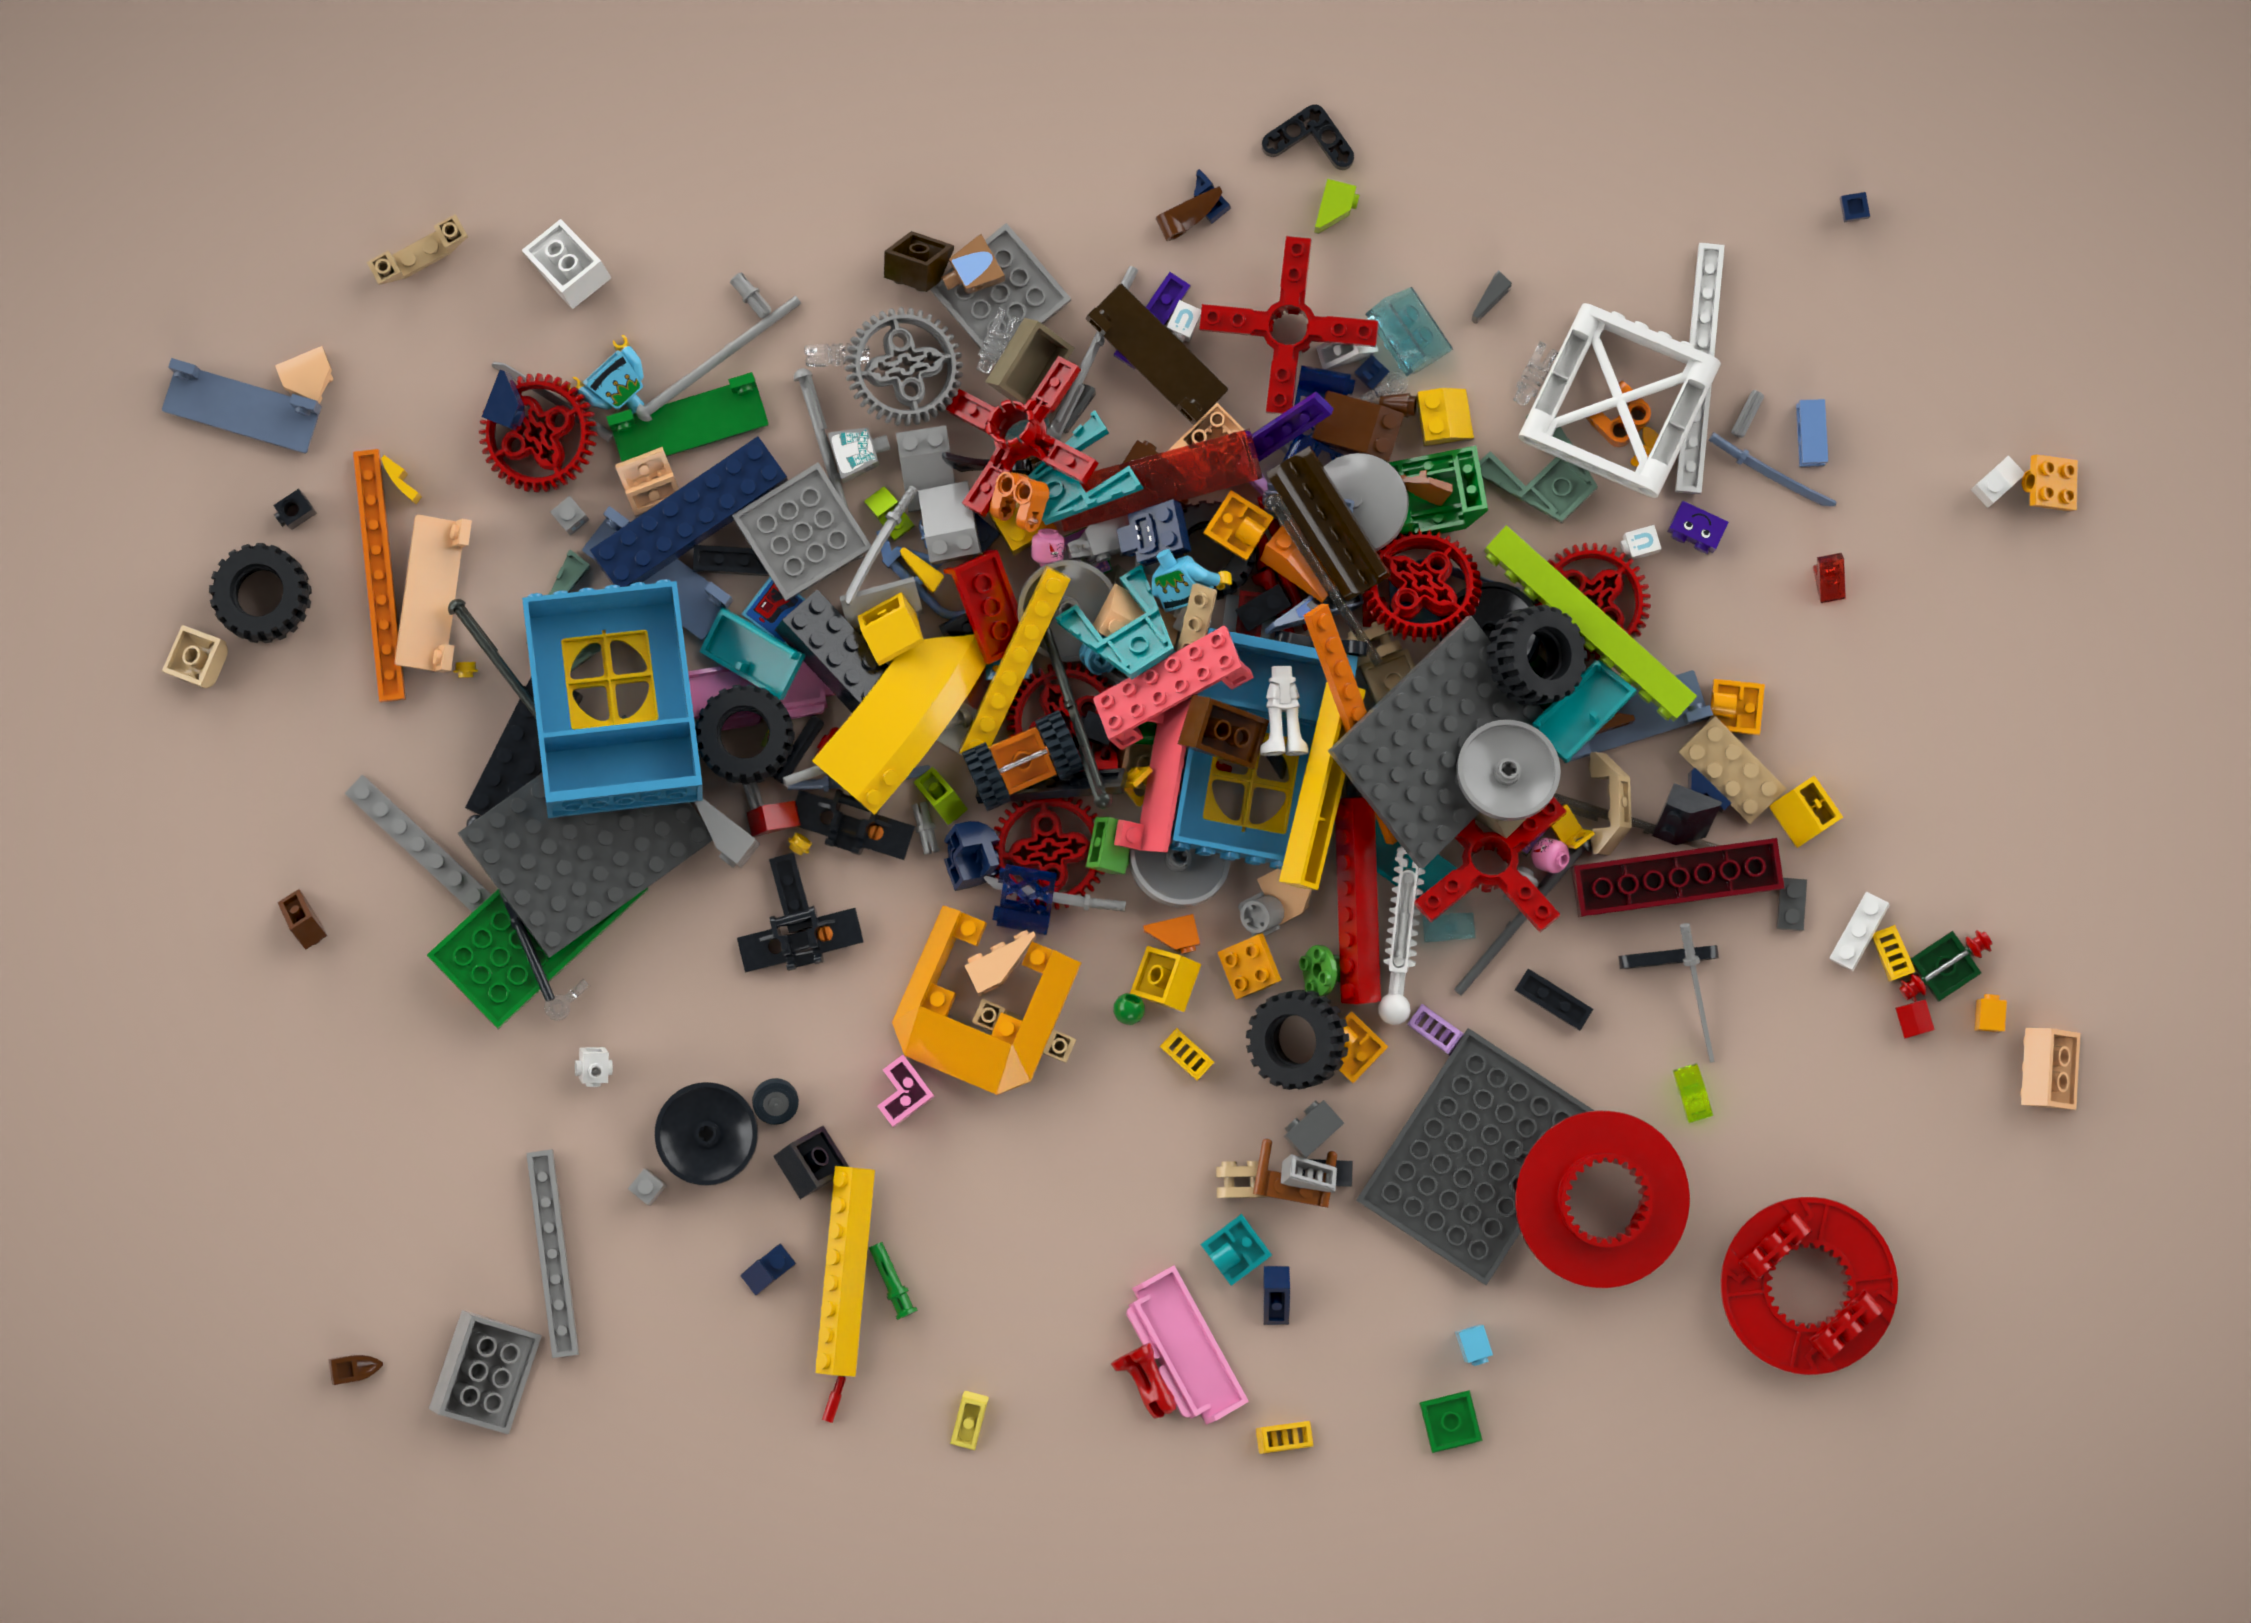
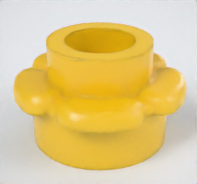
[453,662,478,678]
[788,832,812,855]

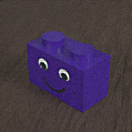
[1667,501,1729,554]

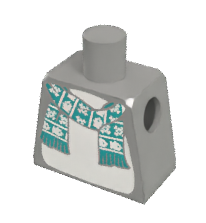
[827,428,891,483]

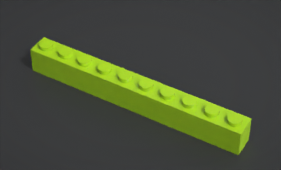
[1484,525,1697,722]

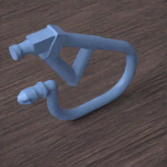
[876,520,979,620]

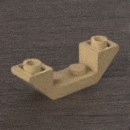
[366,214,468,285]
[1588,752,1632,856]
[972,999,1077,1063]

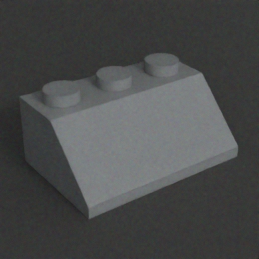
[839,577,924,635]

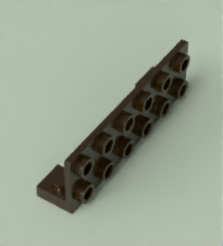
[1086,284,1228,425]

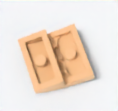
[615,447,679,516]

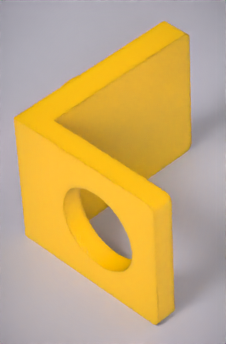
[1124,767,1153,807]
[1551,804,1595,849]

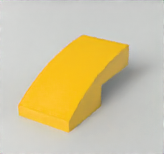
[381,455,422,504]

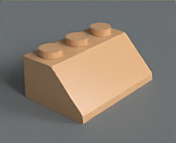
[1093,584,1178,647]
[2020,1028,2081,1110]

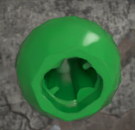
[1113,993,1145,1025]

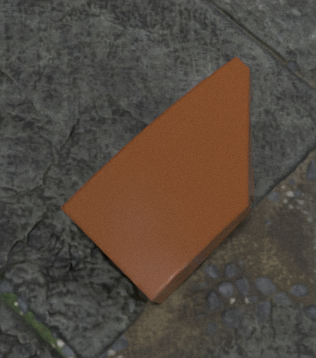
[1400,470,1452,506]

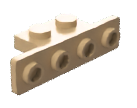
[1177,583,1217,651]

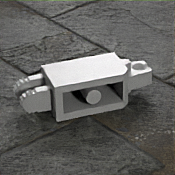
[1066,515,1130,563]

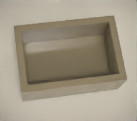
[985,318,1075,405]

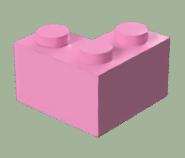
[877,1055,935,1127]

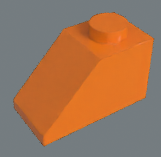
[1143,914,1200,954]

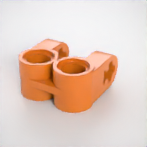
[1586,381,1651,448]
[989,472,1049,532]

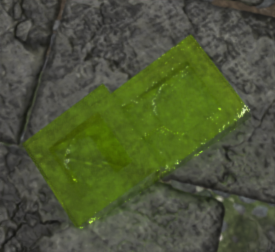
[1672,1063,1713,1123]

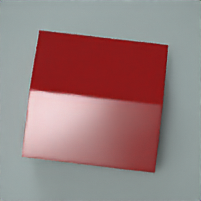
[1895,999,1935,1039]

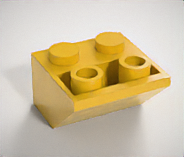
[857,592,924,666]
[1768,775,1843,848]

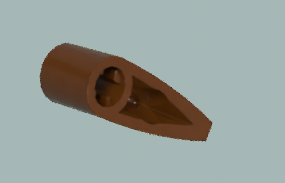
[1156,186,1223,241]

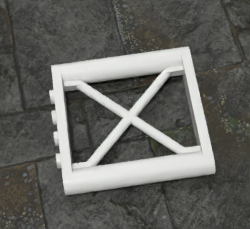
[1518,303,1721,498]

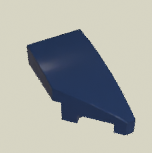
[1194,169,1231,224]

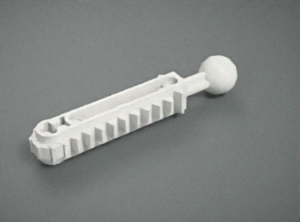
[1378,846,1425,1025]

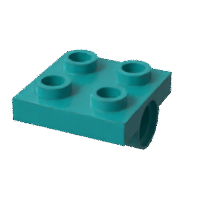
[1200,1214,1272,1286]

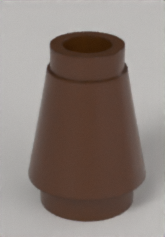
[1379,393,1417,418]

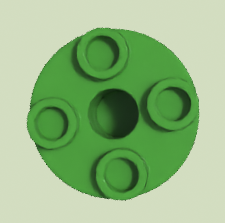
[1299,945,1340,996]

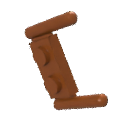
[1253,1138,1337,1208]

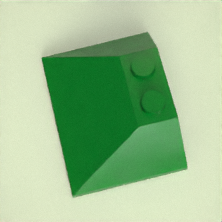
[1388,445,1488,536]

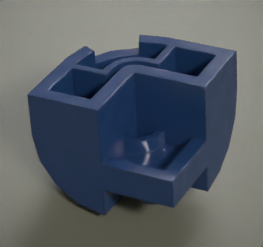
[944,821,1000,891]

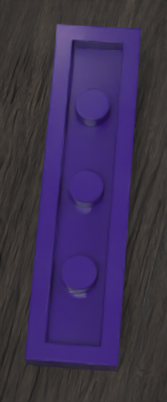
[1114,272,1191,370]
[1246,392,1333,462]

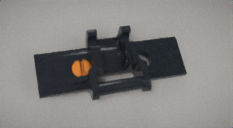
[796,789,915,860]
[737,906,864,973]

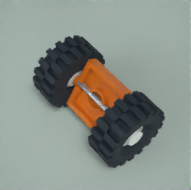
[962,710,1084,811]

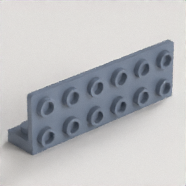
[162,358,322,454]
[582,506,733,640]
[1563,670,1713,764]

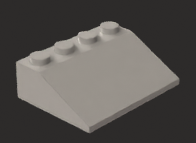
[429,1310,542,1434]

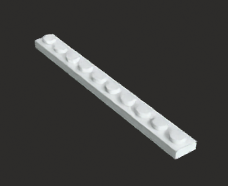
[1675,243,1725,495]

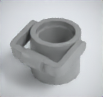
[1238,892,1284,937]

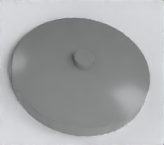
[1324,453,1409,551]
[1017,559,1113,662]
[1456,720,1561,821]
[1128,845,1230,908]

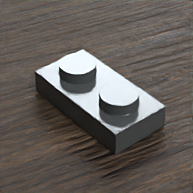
[1777,878,1807,931]

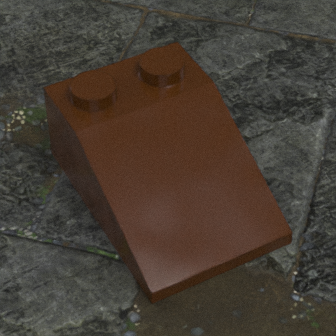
[1311,391,1404,462]
[1178,695,1270,770]

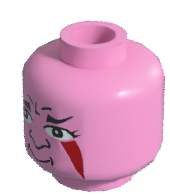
[1031,529,1065,567]
[1531,838,1569,874]

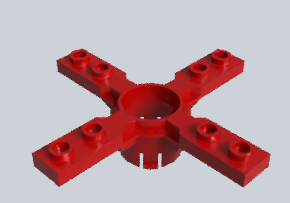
[1199,236,1379,414]
[946,356,1099,517]
[1414,796,1567,933]

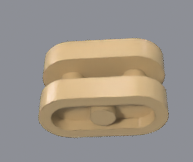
[1345,622,1403,669]
[1216,1161,1267,1198]

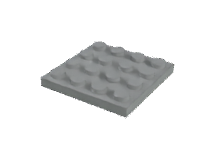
[930,223,1071,364]
[732,462,871,602]

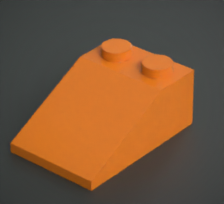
[1260,515,1336,603]

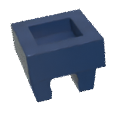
[1840,192,1870,223]
[1354,355,1390,391]

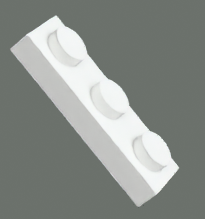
[1830,892,1890,971]

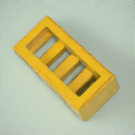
[900,547,944,594]
[1872,925,1915,982]
[1159,1028,1215,1081]
[1256,1421,1314,1454]

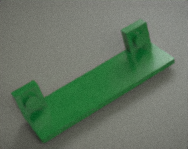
[606,372,769,462]

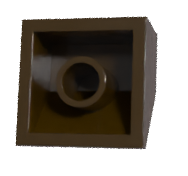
[884,231,954,292]

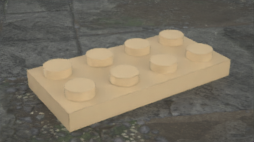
[1678,716,1787,824]

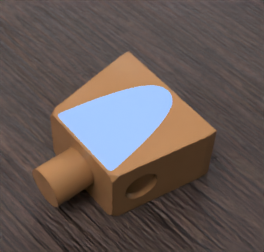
[941,234,1005,294]

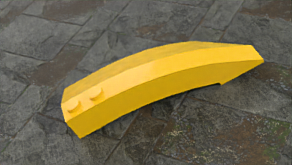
[812,634,986,815]

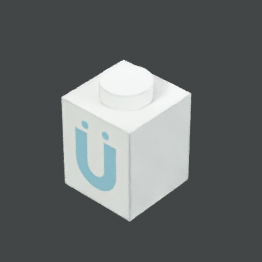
[1167,300,1201,343]
[1620,525,1662,560]

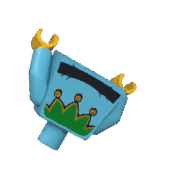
[569,335,645,414]
[1151,549,1232,612]

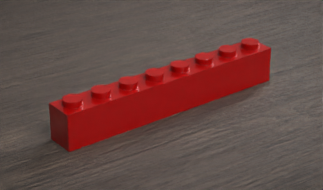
[1335,796,1381,1004]

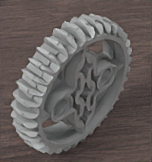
[845,307,963,426]

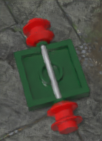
[1899,930,1993,1002]

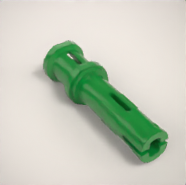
[869,1242,918,1320]

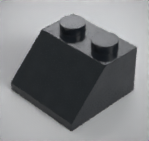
[1652,783,1722,845]
[773,1126,849,1200]

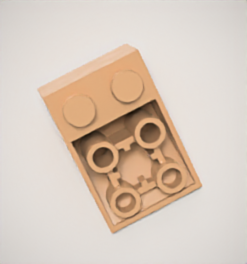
[1163,403,1253,496]
[965,930,1037,996]

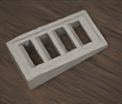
[1281,1154,1337,1193]

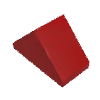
[746,801,801,837]

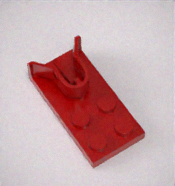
[943,550,1019,664]

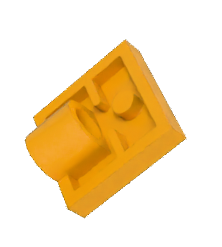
[2021,454,2078,511]
[1203,490,1274,561]
[1709,679,1765,736]
[1217,933,1282,999]
[1339,1011,1388,1084]

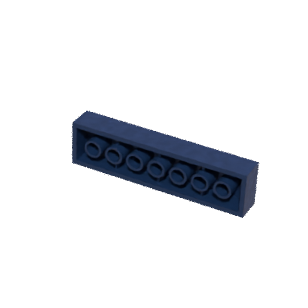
[590,436,788,587]

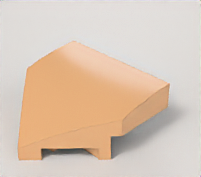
[275,346,333,404]
[1257,868,1312,925]

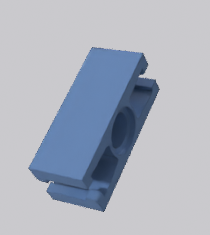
[1796,399,1828,467]

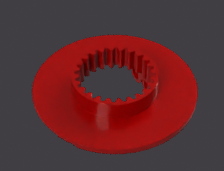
[1515,1110,1690,1288]
[1720,1197,1898,1375]

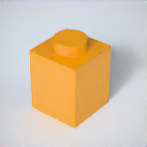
[1974,994,2007,1032]

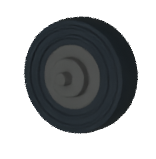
[752,1078,799,1125]

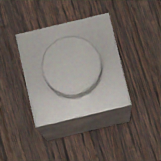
[550,496,589,536]
[628,1169,667,1205]

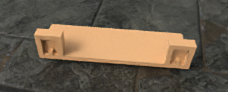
[394,515,472,673]

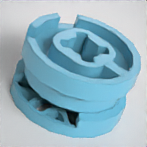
[1079,635,1115,675]

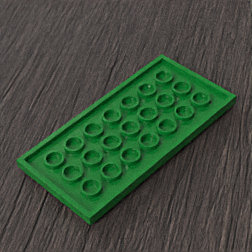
[427,888,648,1029]

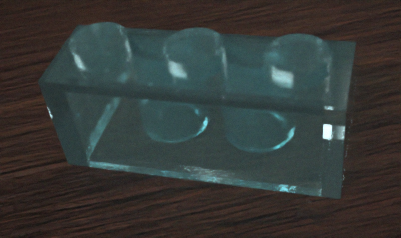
[1365,287,1453,377]

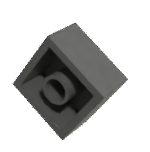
[1284,1100,1344,1158]

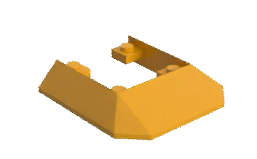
[892,905,1082,1095]

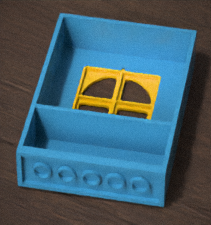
[522,579,703,818]
[1170,628,1358,870]

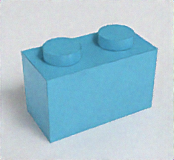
[1455,1324,1493,1366]

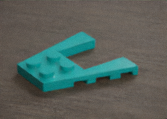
[1028,411,1144,525]
[1055,565,1175,679]

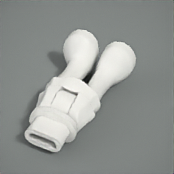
[1260,666,1308,756]

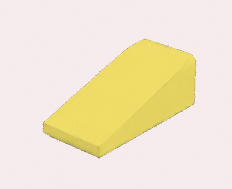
[950,1391,989,1450]

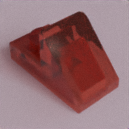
[1813,553,1846,603]

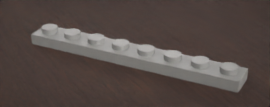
[345,775,492,912]
[526,1149,579,1358]

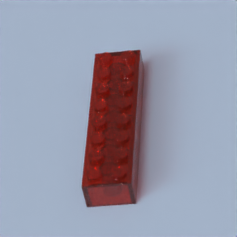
[1061,428,1263,532]

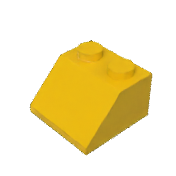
[1416,388,1474,446]
[988,503,1057,556]
[1130,946,1201,1012]

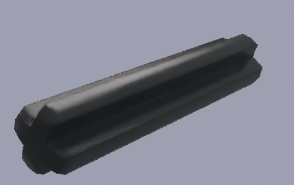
[773,715,824,784]

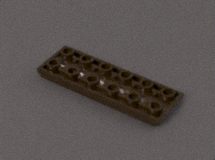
[1266,446,1391,602]

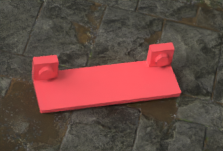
[1093,626,1254,750]
[1114,699,1191,853]

